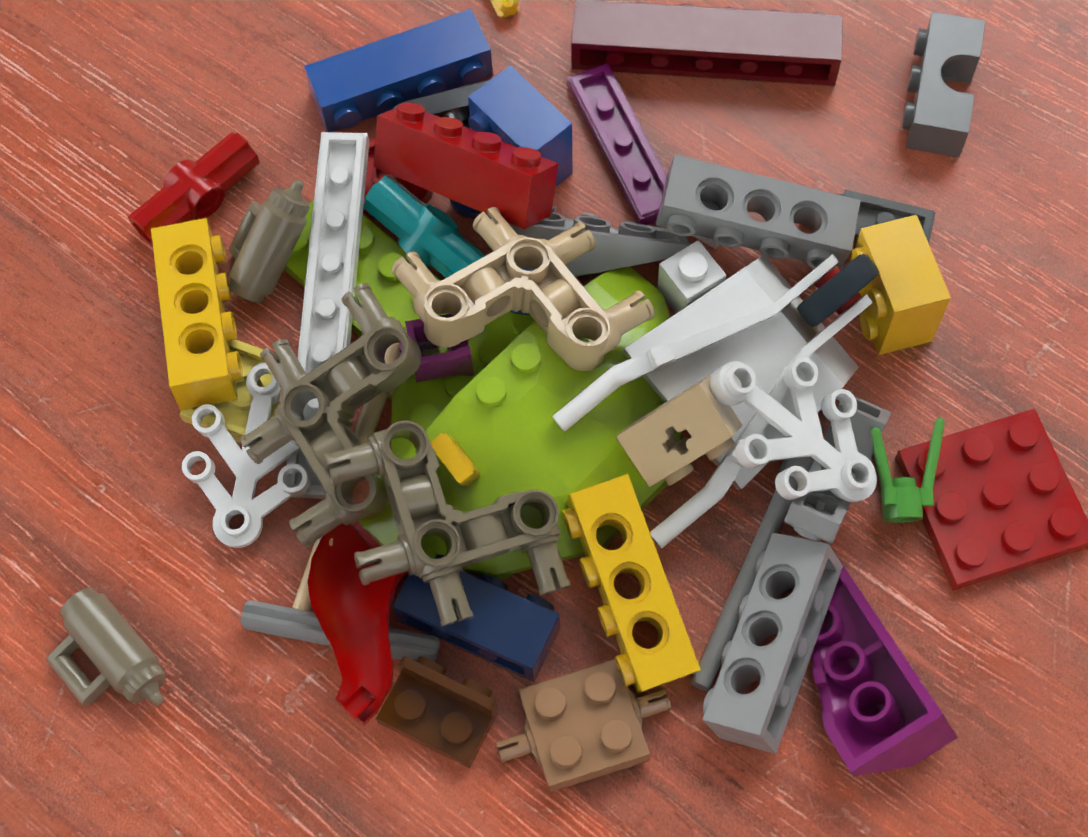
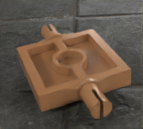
[496,660,671,792]

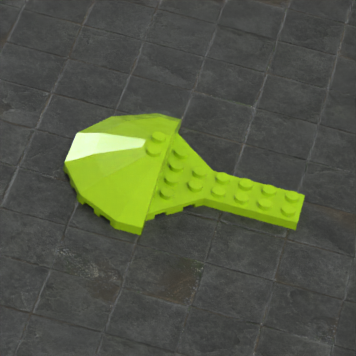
[284,200,682,580]

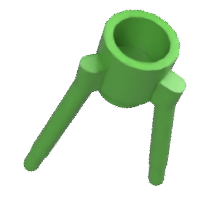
[871,418,945,523]

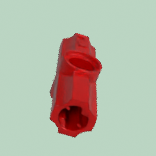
[128,132,260,247]

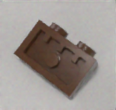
[376,656,498,769]

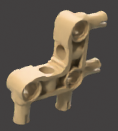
[391,207,654,371]

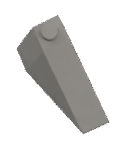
[508,206,691,277]

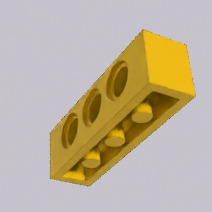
[151,218,243,411]
[562,474,701,694]

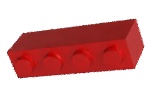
[373,103,559,230]

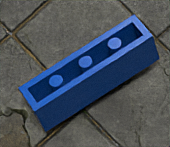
[304,8,493,132]

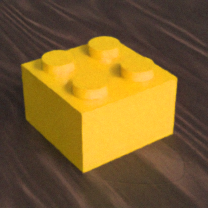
[851,214,951,355]

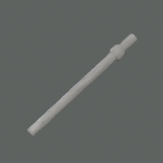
[690,424,824,692]

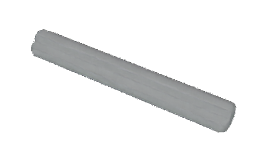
[241,600,440,662]

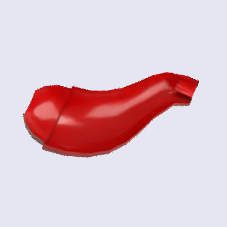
[307,502,407,726]

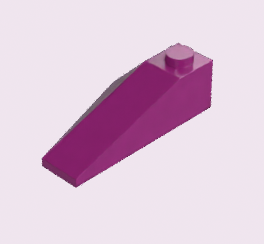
[812,556,958,776]

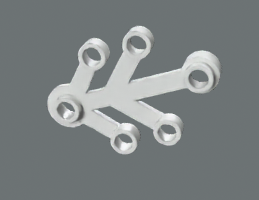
[710,357,877,502]
[182,362,311,548]

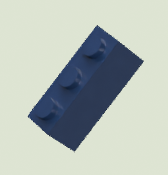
[392,554,560,682]

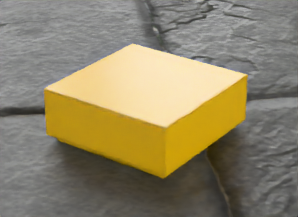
[430,433,480,487]

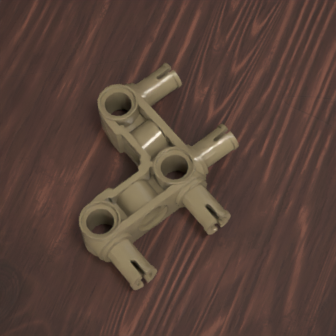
[240,283,421,548]
[323,420,571,627]

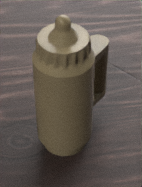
[228,180,310,303]
[46,588,166,706]

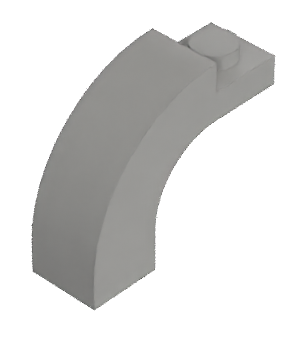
[784,396,892,544]

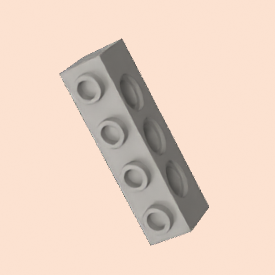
[656,154,861,270]
[702,532,843,754]

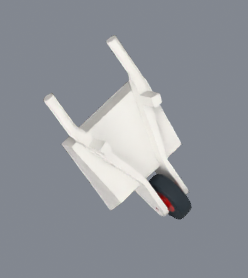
[552,253,879,549]

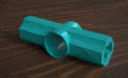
[363,175,486,278]

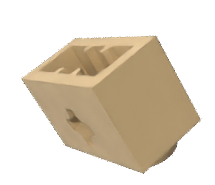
[616,375,743,488]

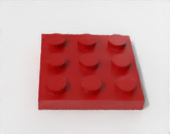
[895,408,1088,591]

